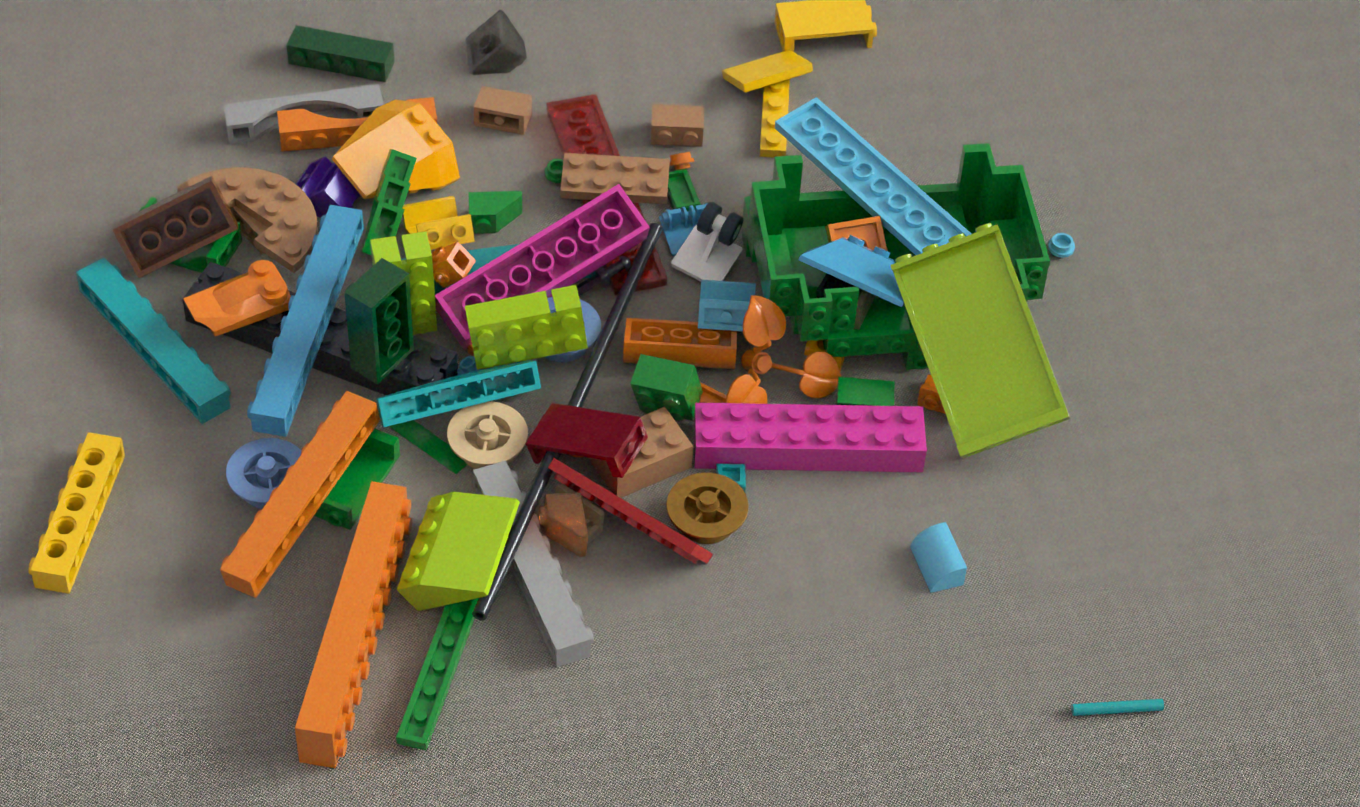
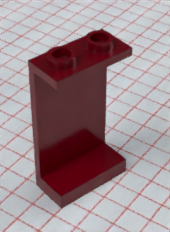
[525,403,648,478]

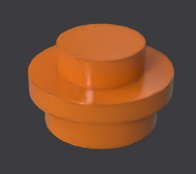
[669,152,695,170]

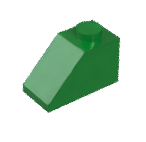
[468,191,522,234]

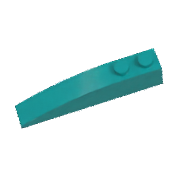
[376,360,541,427]

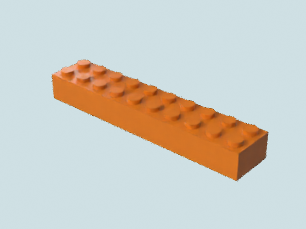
[295,481,413,768]

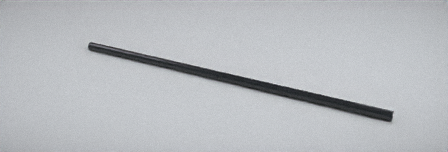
[472,223,662,621]

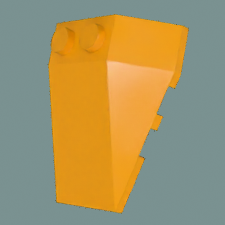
[332,99,460,199]

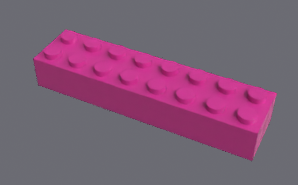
[435,184,650,351]
[694,403,927,472]

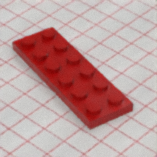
[548,458,713,564]

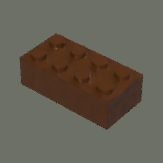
[112,176,238,278]

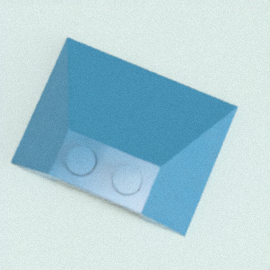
[799,235,904,307]

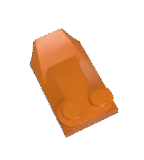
[183,260,291,337]

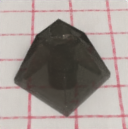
[465,9,527,75]

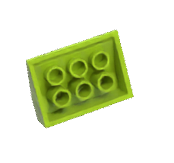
[397,492,520,611]

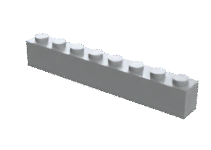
[473,460,594,667]

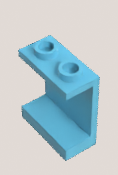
[698,280,756,331]

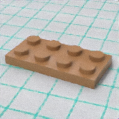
[560,153,670,204]

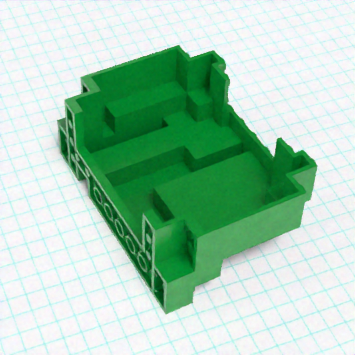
[741,143,1050,370]

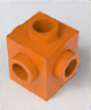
[432,241,476,288]

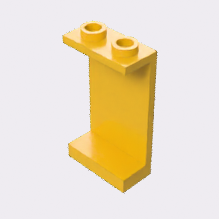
[774,0,877,52]
[402,196,475,250]

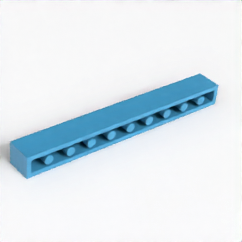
[247,205,364,437]

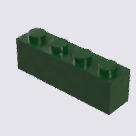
[286,25,395,82]

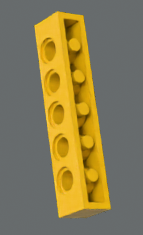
[28,432,125,594]

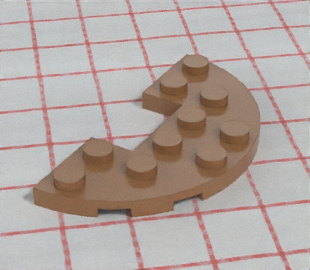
[177,167,318,273]

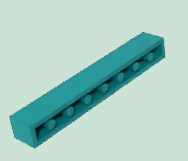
[76,257,231,424]

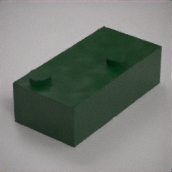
[344,258,414,384]

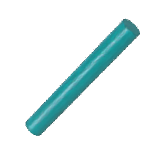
[1071,698,1164,716]

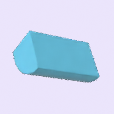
[910,522,967,593]

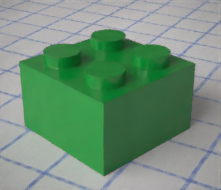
[630,354,703,421]

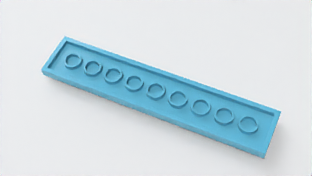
[775,97,971,255]

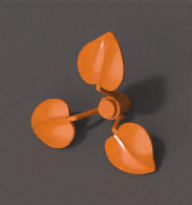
[725,295,841,404]

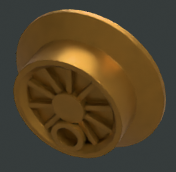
[666,473,749,544]

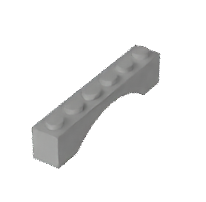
[223,84,383,145]

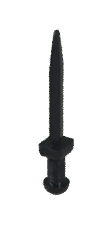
[577,256,631,296]

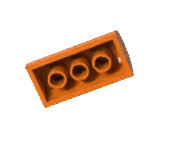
[623,318,737,369]

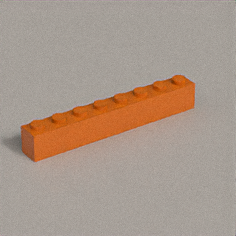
[220,391,380,598]

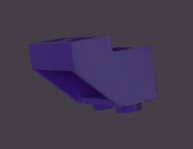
[296,156,361,218]

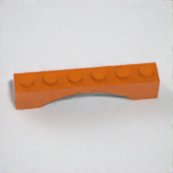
[277,97,437,152]

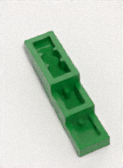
[361,149,417,255]

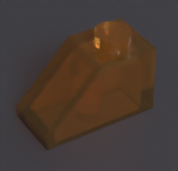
[539,493,588,557]

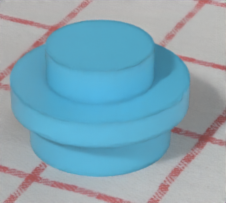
[1048,233,1075,258]

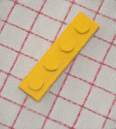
[759,79,790,158]

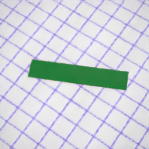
[380,420,468,474]

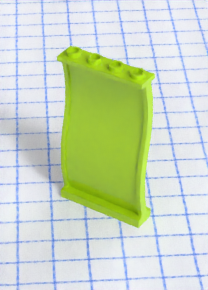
[890,223,1071,459]

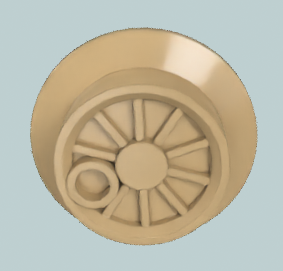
[447,401,528,469]

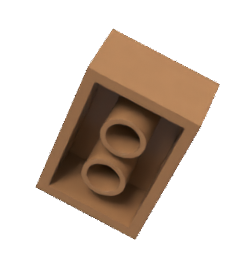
[589,407,693,498]

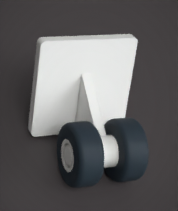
[671,202,744,281]

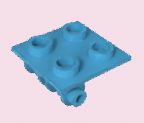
[659,203,714,256]

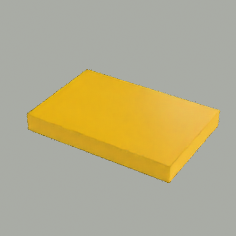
[722,49,813,93]

